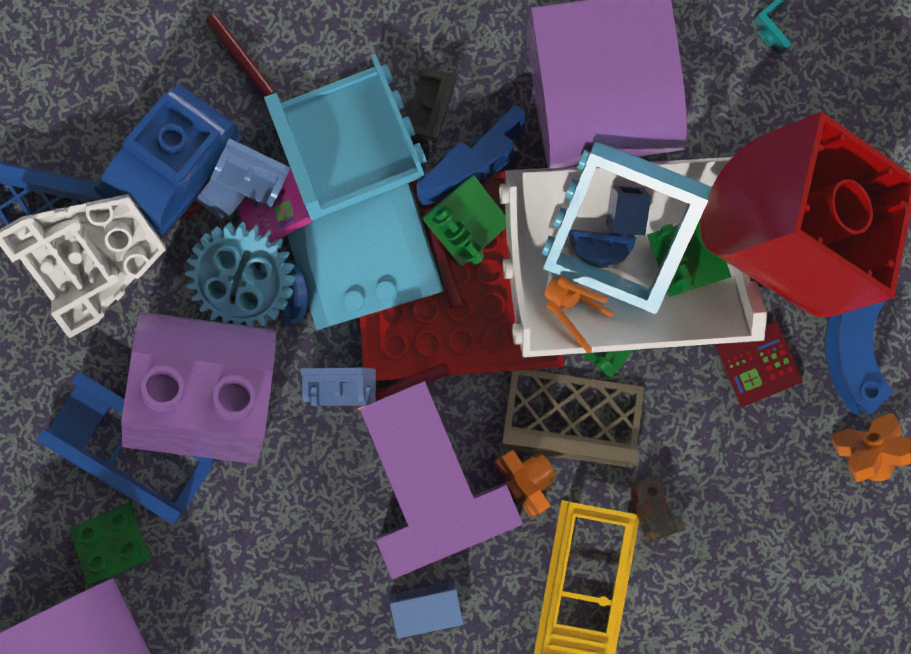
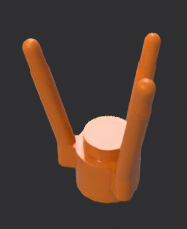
[544,276,614,353]

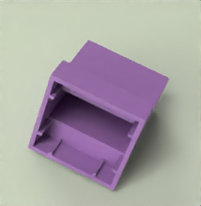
[359,381,523,579]

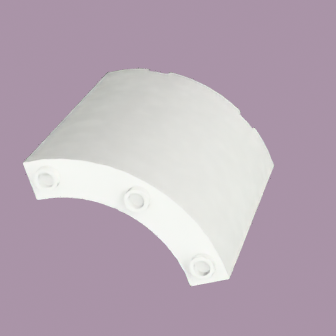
[499,157,767,357]

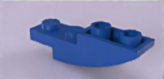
[416,105,525,206]

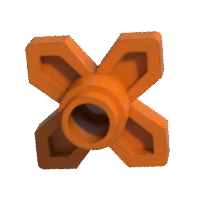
[831,413,911,482]
[493,450,557,517]

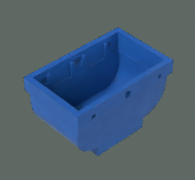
[94,84,243,240]

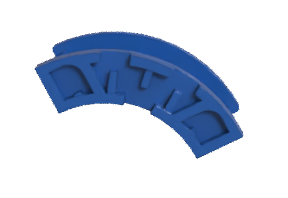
[824,301,893,417]

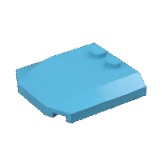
[287,182,444,330]

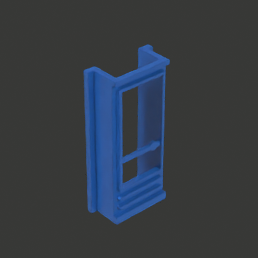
[36,371,216,525]

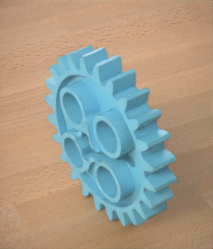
[185,222,295,327]

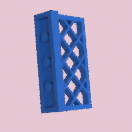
[0,161,104,225]

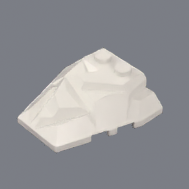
[0,194,166,338]

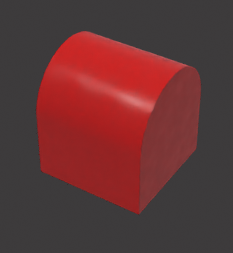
[700,111,911,318]

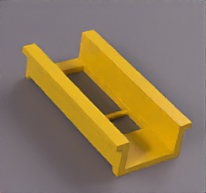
[534,500,640,654]

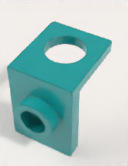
[754,0,792,55]

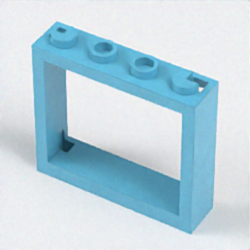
[541,142,711,314]

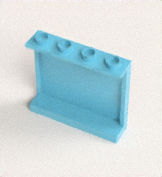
[264,54,427,220]

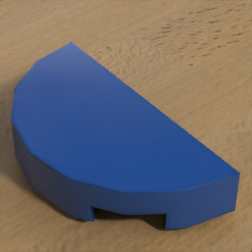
[569,230,636,268]
[282,260,307,326]

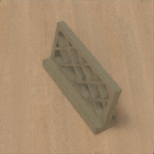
[501,370,644,468]

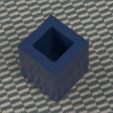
[606,185,651,239]

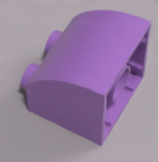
[121,312,276,464]

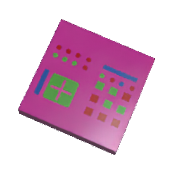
[237,165,313,243]

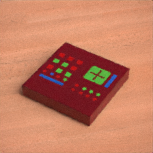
[715,321,803,408]

